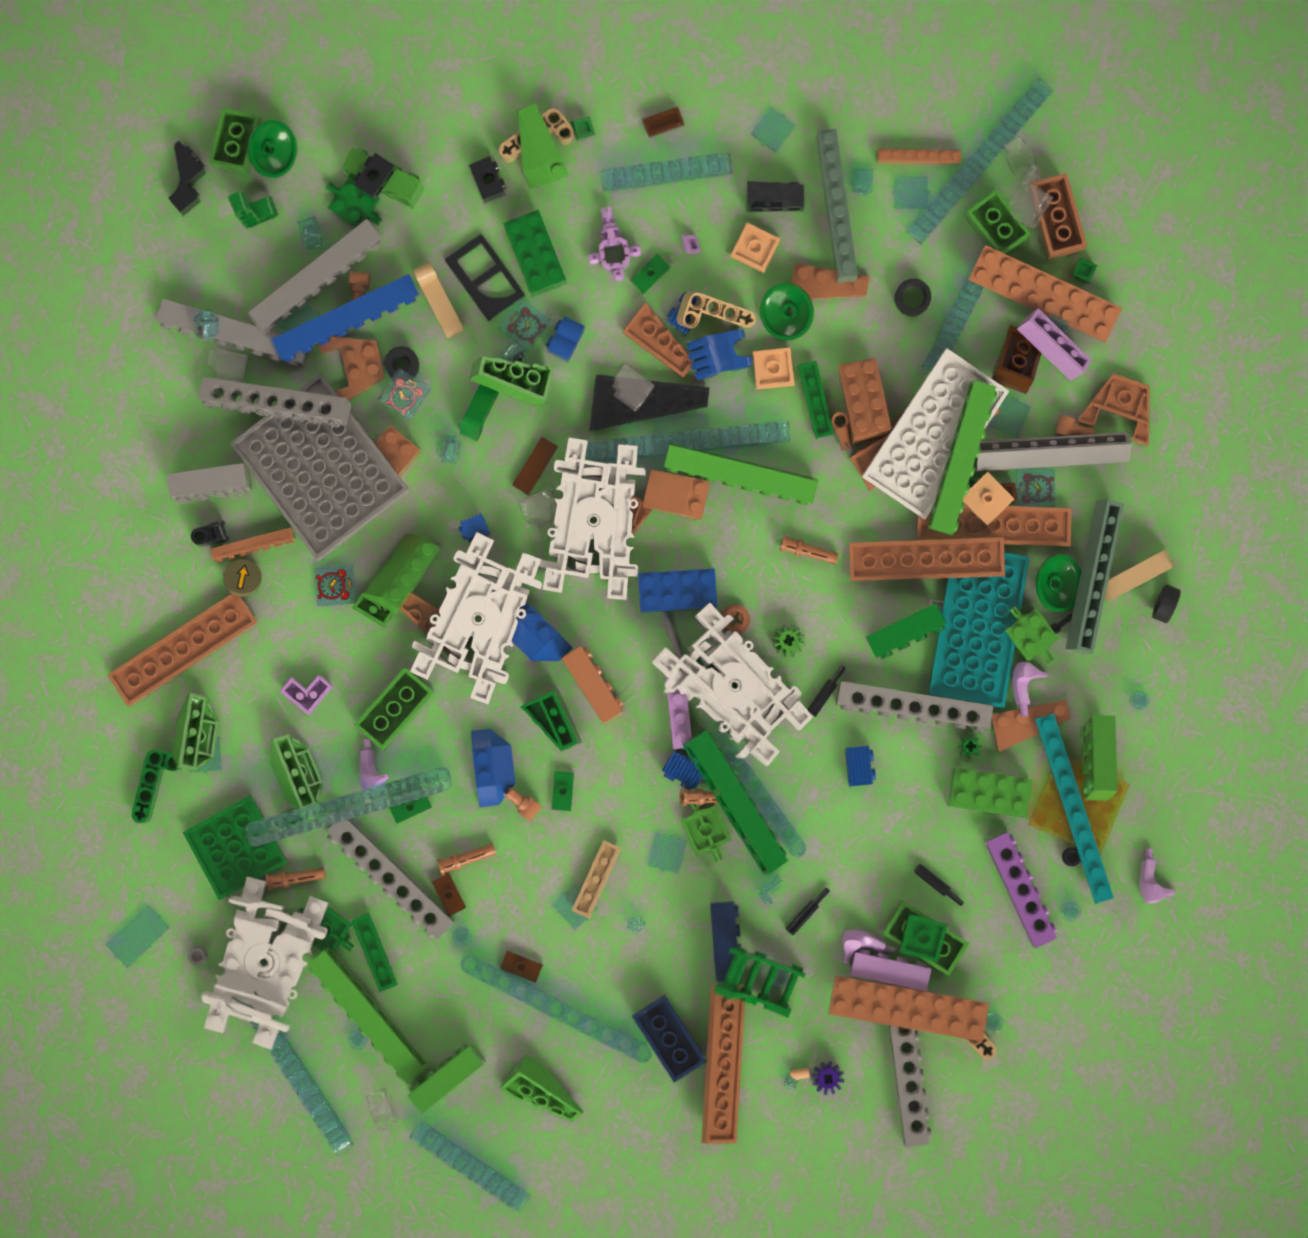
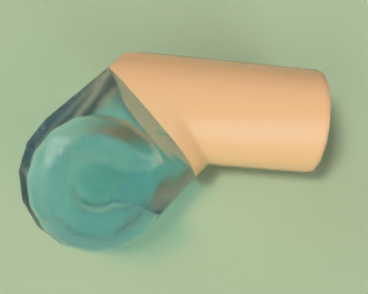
[784,1068,809,1091]

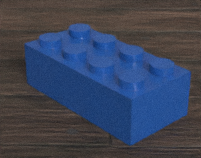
[638,568,717,613]

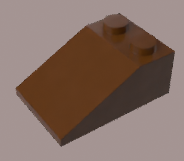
[991,325,1042,394]

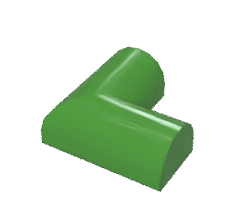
[352,592,394,628]

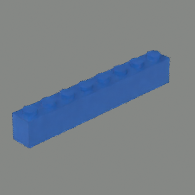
[270,274,419,362]

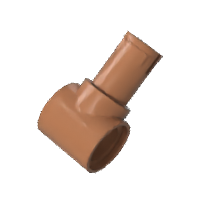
[349,271,370,300]
[831,412,853,451]
[1055,415,1095,436]
[504,787,542,821]

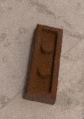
[512,437,558,496]

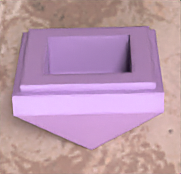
[682,235,701,254]

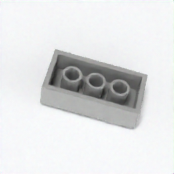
[167,463,252,504]

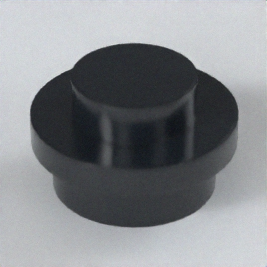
[1062,847,1080,867]

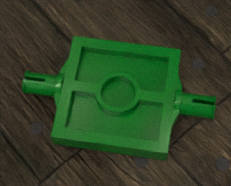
[326,177,383,228]
[298,907,354,952]

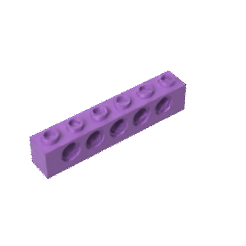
[985,832,1057,948]

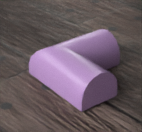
[279,674,334,716]

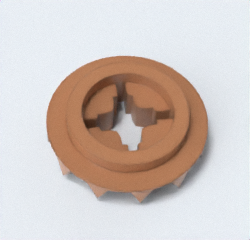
[721,604,750,634]

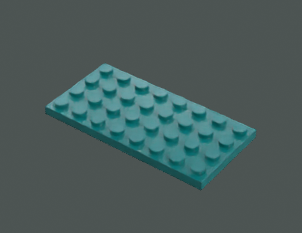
[928,553,1030,708]

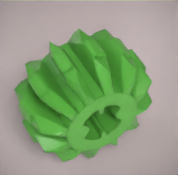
[772,625,805,657]

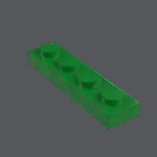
[797,361,834,439]
[351,912,398,992]

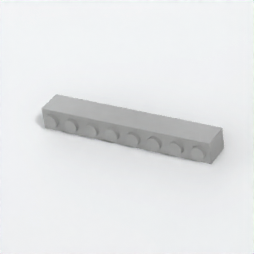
[248,219,382,334]
[156,299,308,368]
[975,432,1131,471]

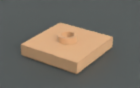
[730,222,781,273]
[752,347,795,390]
[963,472,1014,526]

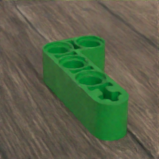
[228,191,279,228]
[459,384,499,441]
[132,749,182,823]

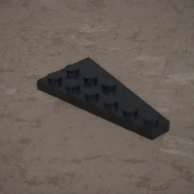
[589,374,710,432]

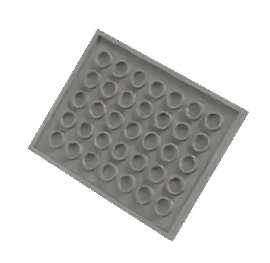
[230,374,410,562]

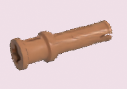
[779,535,838,565]
[679,788,718,806]
[437,843,496,876]
[266,867,326,891]

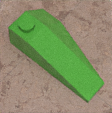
[517,102,569,188]
[500,1055,583,1122]

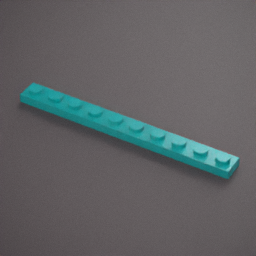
[1034,713,1114,904]

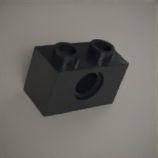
[354,153,396,201]
[469,157,507,204]

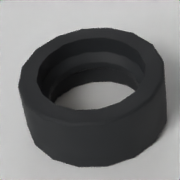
[895,279,931,316]
[1152,584,1181,623]

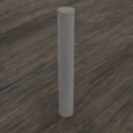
[661,611,683,660]

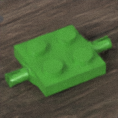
[1004,606,1059,664]
[681,804,731,862]

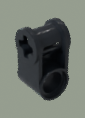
[191,521,230,547]

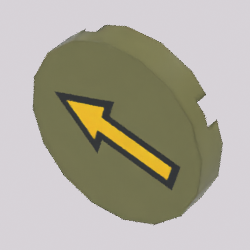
[223,560,261,596]

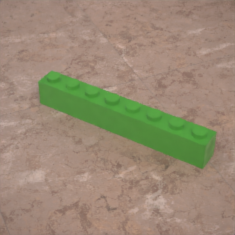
[927,380,997,535]
[663,442,819,505]
[307,946,428,1084]

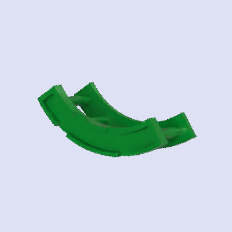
[713,945,806,1018]

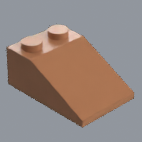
[642,469,710,520]

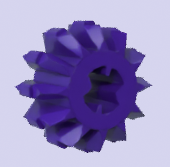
[811,1061,844,1095]

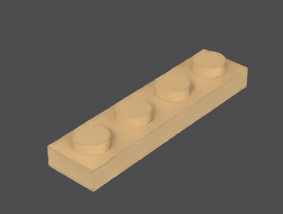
[571,840,622,919]

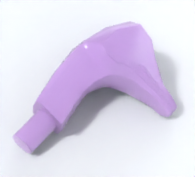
[1012,662,1047,717]
[359,739,390,794]
[1139,849,1175,904]
[841,929,895,964]

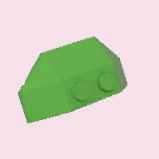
[172,693,219,772]
[270,734,323,812]

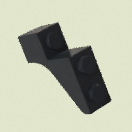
[168,141,206,216]

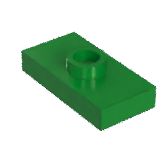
[630,254,671,294]
[552,771,574,811]
[389,790,432,824]

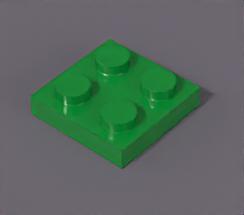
[899,914,948,962]

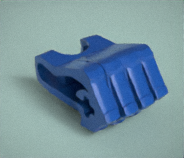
[687,329,753,380]

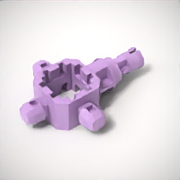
[588,207,641,282]

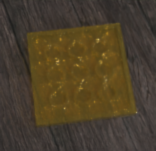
[1028,759,1130,855]

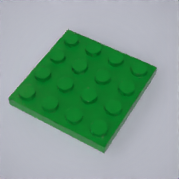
[183,795,288,900]

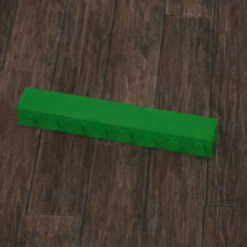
[682,730,788,874]

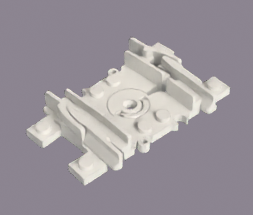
[539,438,646,600]
[410,532,542,704]
[652,603,813,766]
[201,877,329,1050]

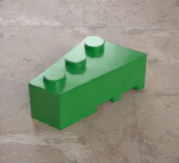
[520,690,582,751]

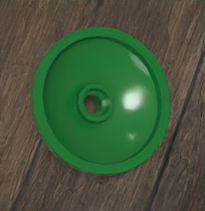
[248,120,297,178]
[760,283,814,340]
[1035,555,1081,612]

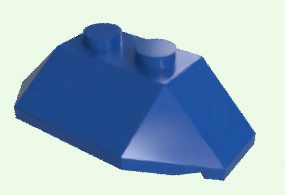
[512,602,573,661]
[471,729,516,807]

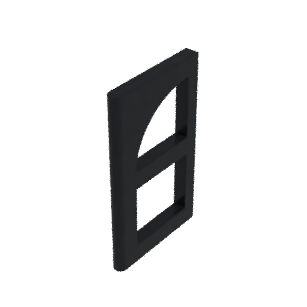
[445,234,525,321]

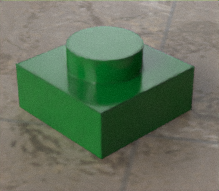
[570,116,596,141]
[1072,258,1097,284]

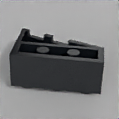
[746,181,804,212]

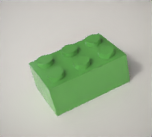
[209,107,262,176]
[964,189,1031,255]

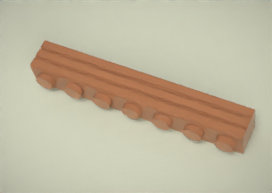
[877,149,961,165]
[210,527,296,563]

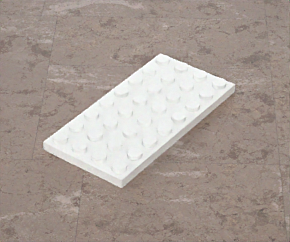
[861,348,1009,519]

